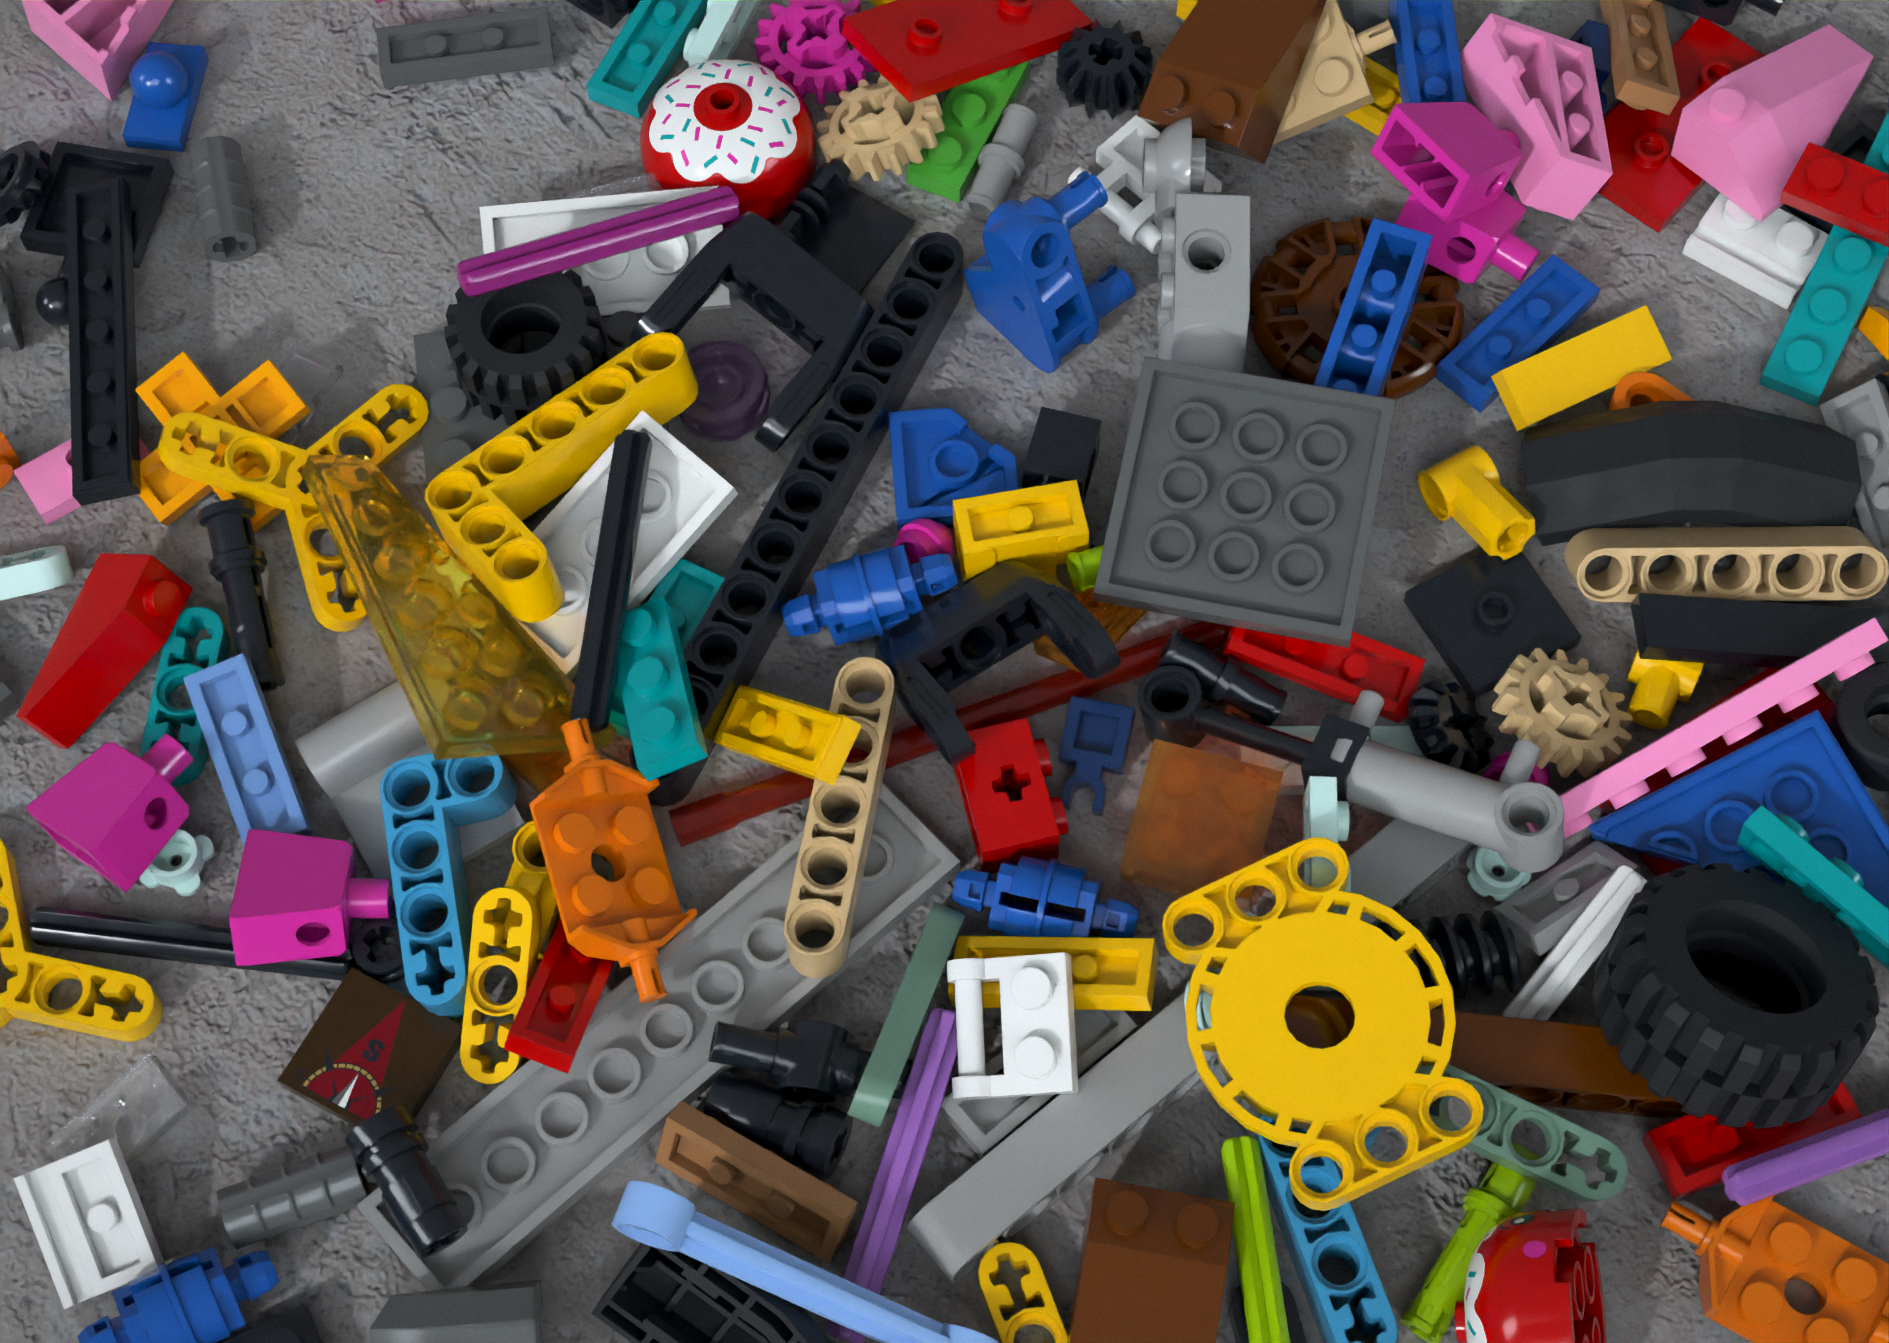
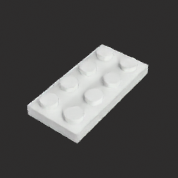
[479,185,731,317]
[474,410,738,682]

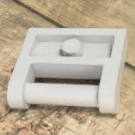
[947,952,1079,1100]

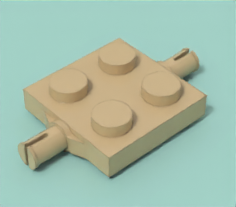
[1272,0,1397,145]

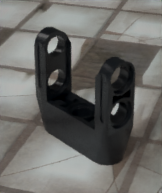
[630,212,875,454]
[875,560,1121,767]

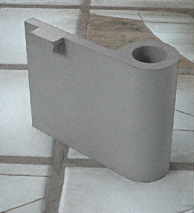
[295,661,526,907]

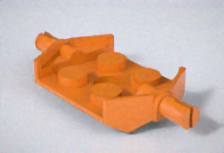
[529,718,698,1003]
[1660,1195,1889,1343]

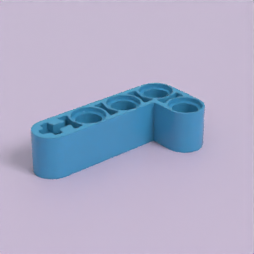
[380,744,518,1020]
[1255,1115,1398,1343]

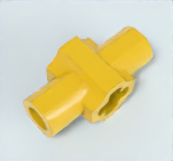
[1626,649,1704,729]

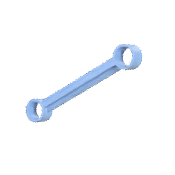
[611,1181,1000,1343]

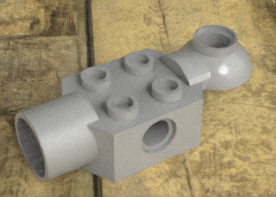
[1142,116,1251,373]

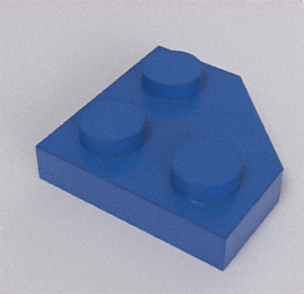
[888,408,1019,531]

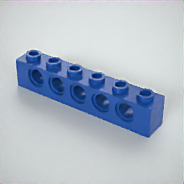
[1314,218,1433,397]

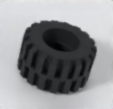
[444,269,608,426]

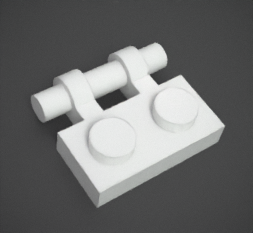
[1068,115,1222,255]

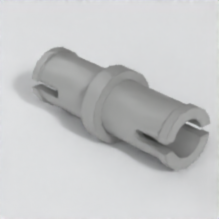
[963,104,1040,221]

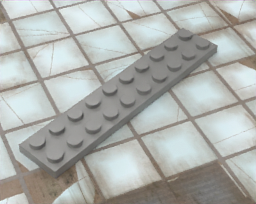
[356,783,960,1291]

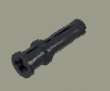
[197,499,285,692]

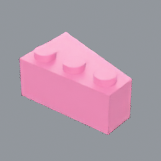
[21,0,174,102]
[1460,13,1613,220]

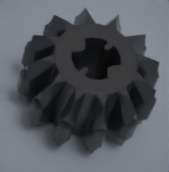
[1056,19,1153,120]

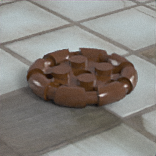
[1249,215,1464,399]

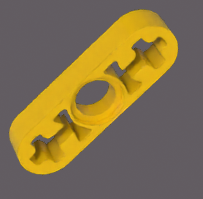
[460,886,542,1084]

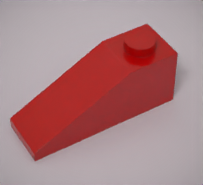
[16,553,193,749]

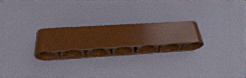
[1285,995,1689,1118]

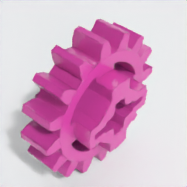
[755,0,876,105]

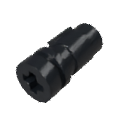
[703,1071,853,1179]
[345,1105,468,1258]

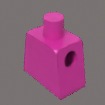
[1370,102,1521,225]
[1395,190,1541,284]
[25,734,194,893]
[229,829,393,966]

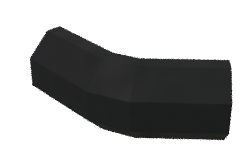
[1521,401,1862,546]
[591,1243,832,1343]

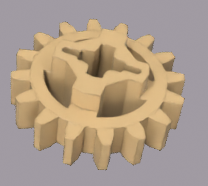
[816,75,945,181]
[1492,648,1633,779]

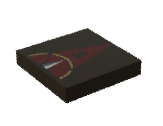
[277,967,462,1127]

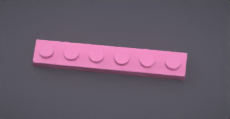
[1525,618,1889,839]

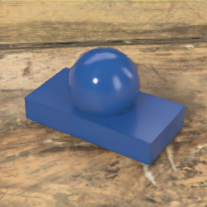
[122,42,209,152]

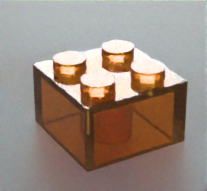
[1120,739,1283,912]

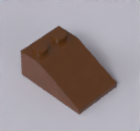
[1137,0,1327,164]
[1067,1177,1235,1343]

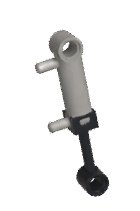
[1137,665,1564,873]

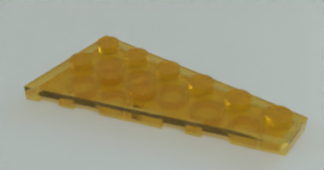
[301,455,616,760]

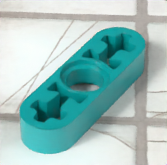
[141,607,230,787]

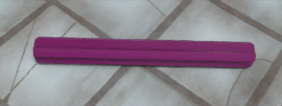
[457,186,740,297]

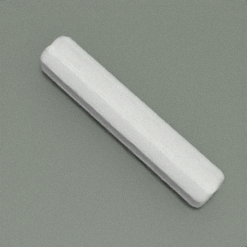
[1502,865,1648,1021]

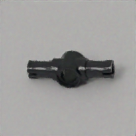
[708,1019,913,1103]

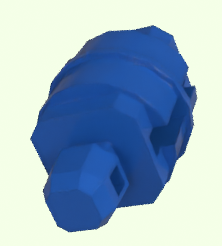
[781,544,959,645]
[952,855,1140,938]
[77,1246,280,1343]

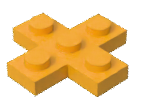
[135,351,312,533]

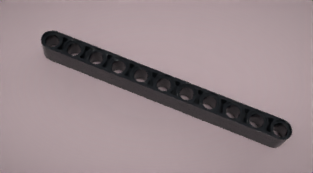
[629,232,964,807]

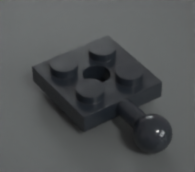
[20,141,175,326]

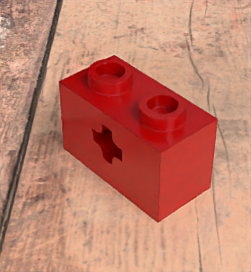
[954,718,1068,875]

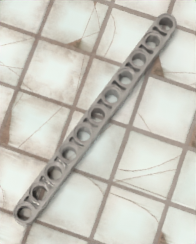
[907,818,1477,1283]

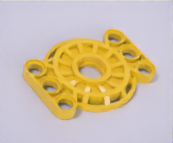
[1162,837,1484,1211]

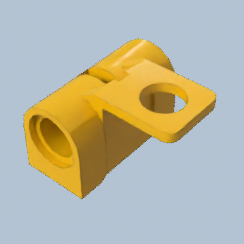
[952,480,1089,640]

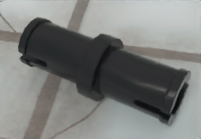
[1156,629,1288,726]

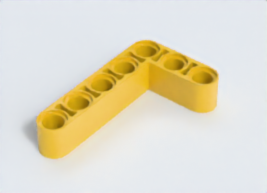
[425,332,698,623]

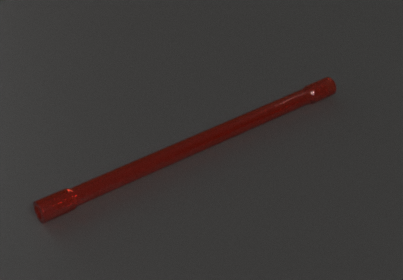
[668,621,1231,848]

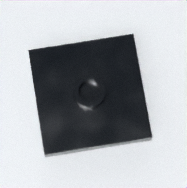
[1403,552,1582,698]

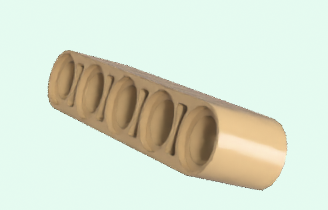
[1564,526,1889,602]
[784,657,896,978]

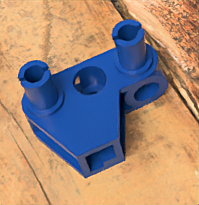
[963,171,1136,374]

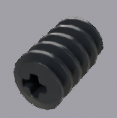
[1377,910,1520,999]

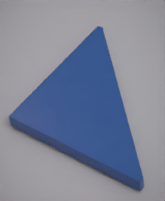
[1588,710,1889,905]

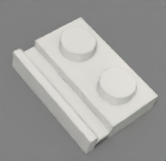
[1682,193,1829,310]
[14,1137,164,1309]

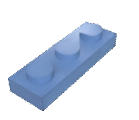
[183,653,314,846]

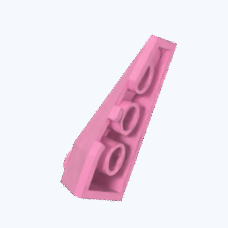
[1671,24,1874,223]

